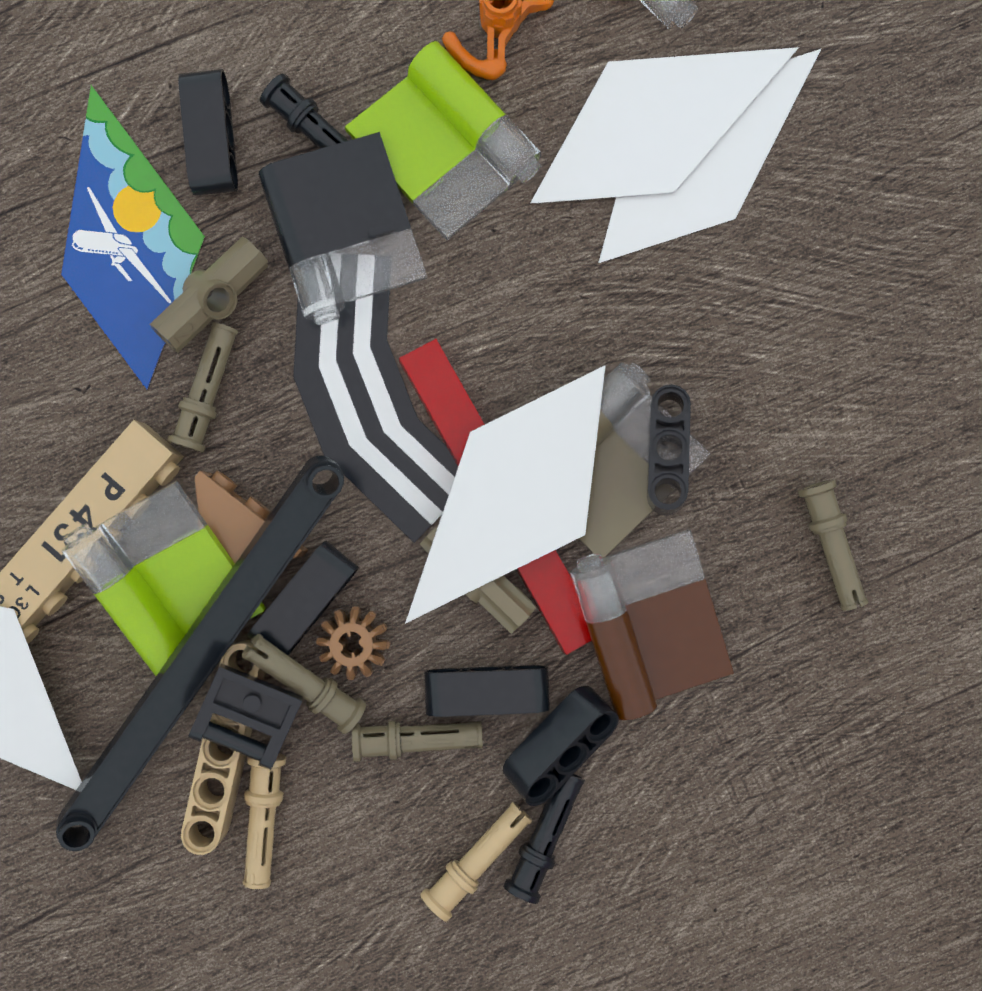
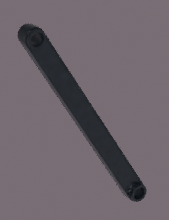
[56,455,344,851]

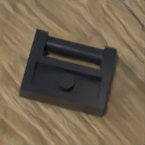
[188,663,303,770]

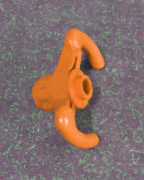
[442,0,554,80]

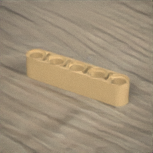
[181,640,265,855]

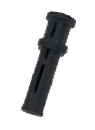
[260,73,348,149]
[503,774,585,904]

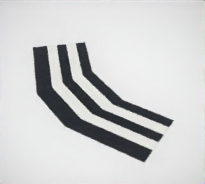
[293,254,458,543]

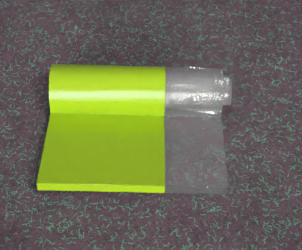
[345,41,541,240]
[61,481,266,676]

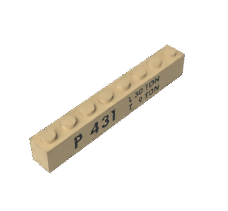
[0,420,184,644]

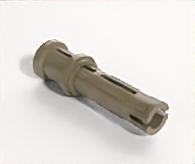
[167,322,238,453]
[797,479,869,611]
[242,634,366,734]
[352,720,483,762]

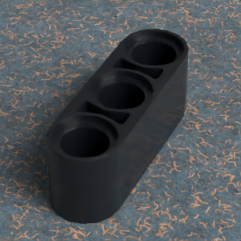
[178,69,238,196]
[647,384,691,516]
[247,540,359,655]
[424,665,550,717]
[503,686,619,806]

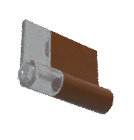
[571,529,734,720]

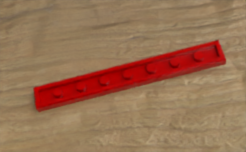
[399,339,592,655]

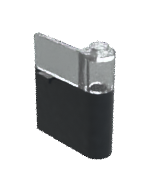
[258,132,427,325]

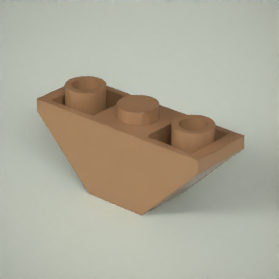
[194,470,308,563]

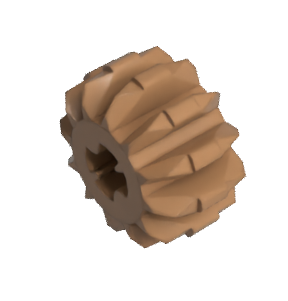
[316,606,390,680]

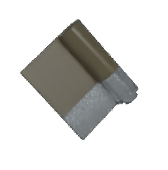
[578,362,711,561]

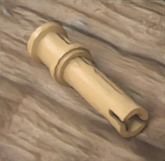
[243,753,286,889]
[420,802,532,922]

